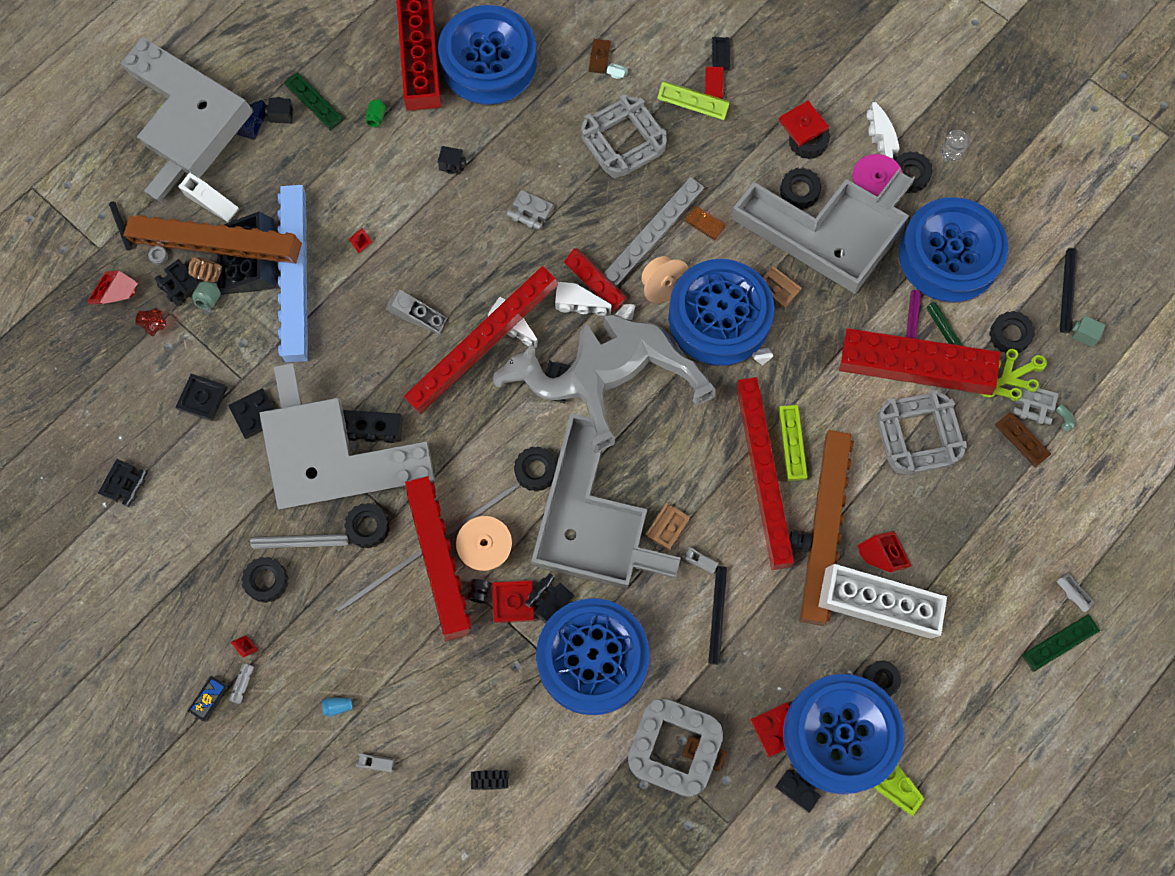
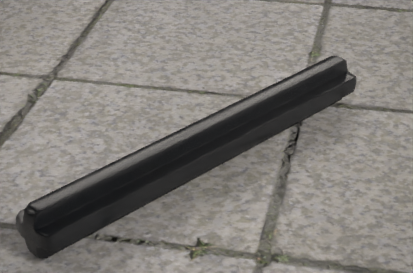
[1060,248,1077,333]
[708,566,727,665]

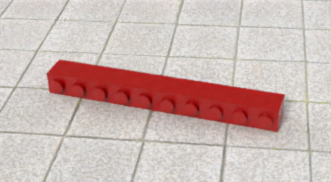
[403,266,558,414]
[736,377,794,570]

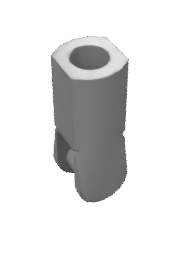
[682,547,719,574]
[355,753,395,773]

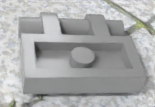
[507,190,553,231]
[1012,385,1058,425]

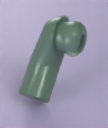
[1055,404,1075,432]

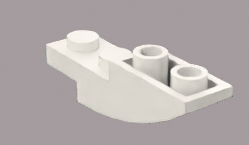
[867,102,899,159]

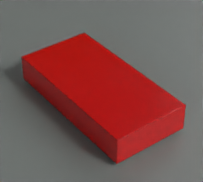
[705,67,723,99]

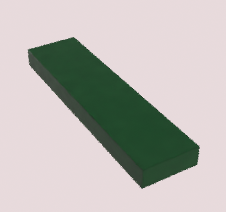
[284,72,344,131]
[1021,614,1100,672]

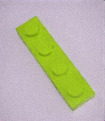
[657,80,730,120]
[778,405,807,481]

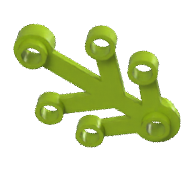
[981,349,1047,401]

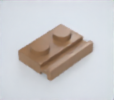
[762,266,802,309]
[645,502,690,551]

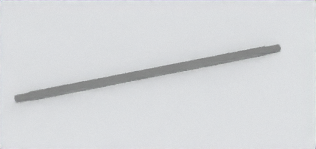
[337,483,520,613]

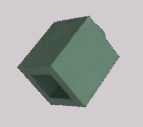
[1072,315,1106,347]

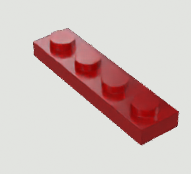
[564,248,627,312]

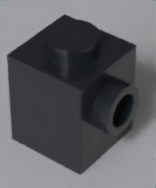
[265,97,294,124]
[438,146,466,174]

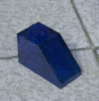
[236,100,266,140]

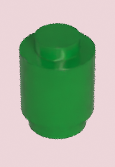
[365,99,386,128]

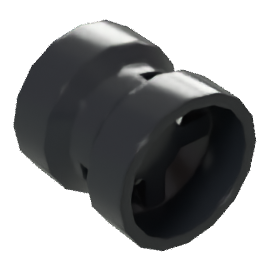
[789,529,812,552]
[467,579,491,604]

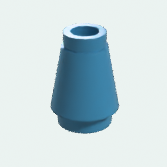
[322,697,352,717]

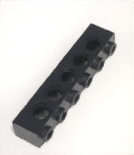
[343,410,403,443]

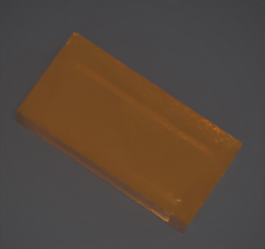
[685,206,725,241]

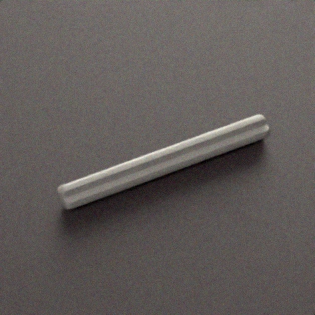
[250,534,349,549]

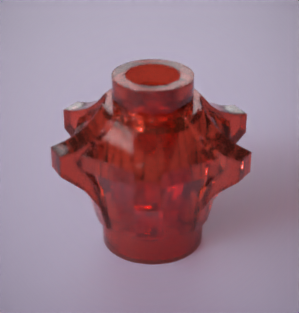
[135,308,166,336]

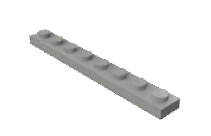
[604,177,705,288]

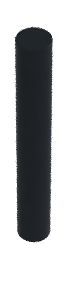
[109,201,133,251]

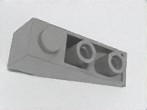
[385,290,447,334]

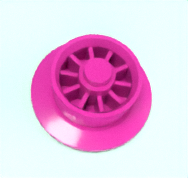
[852,154,903,197]

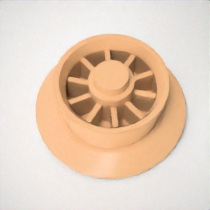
[642,256,689,304]
[456,516,512,571]

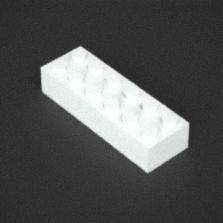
[818,564,947,639]

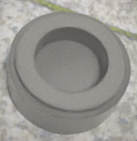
[148,246,169,266]

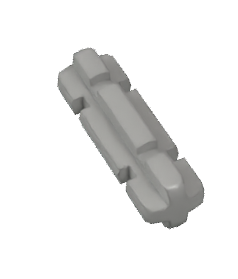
[229,663,253,704]

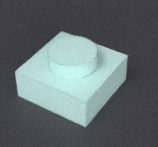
[607,63,628,79]

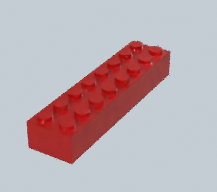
[396,0,442,111]
[839,328,1001,395]
[405,476,472,642]

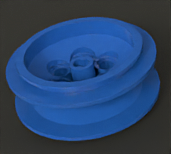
[438,5,537,105]
[899,197,1008,302]
[668,259,774,366]
[536,598,650,715]
[783,674,904,794]

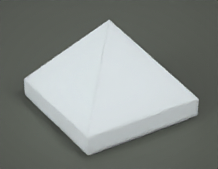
[616,304,635,320]
[752,348,773,366]

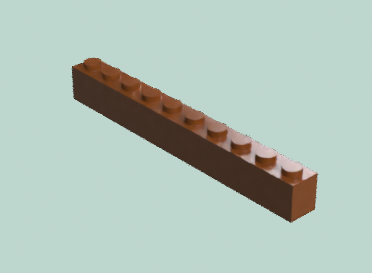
[123,215,302,264]
[799,430,854,626]

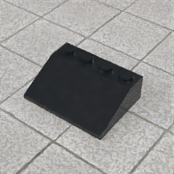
[217,211,275,295]

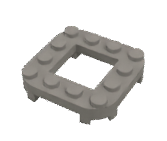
[581,95,667,178]
[877,390,967,475]
[628,699,723,797]

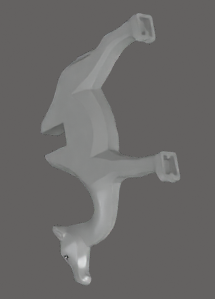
[493,315,715,453]

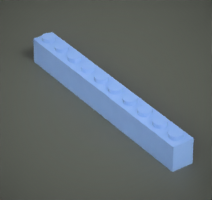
[278,185,308,363]

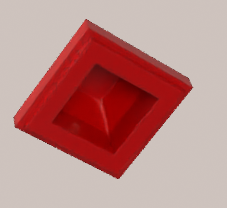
[348,228,372,253]
[231,635,258,658]

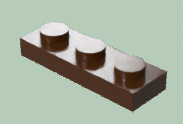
[995,412,1051,468]

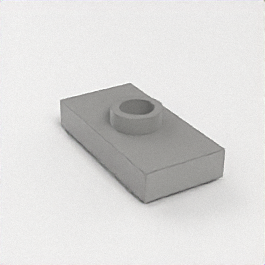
[1056,572,1094,613]

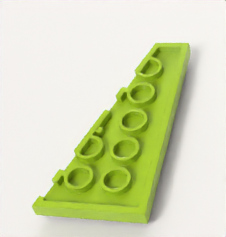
[816,710,924,817]

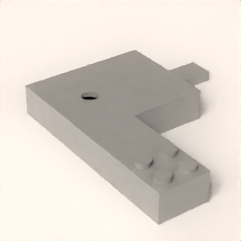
[120,37,254,203]
[732,168,915,294]
[259,363,435,509]
[531,413,680,589]

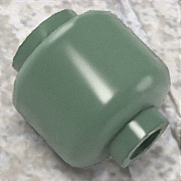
[192,281,221,309]

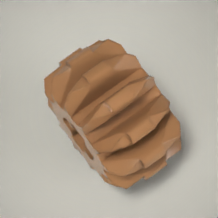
[188,257,221,282]

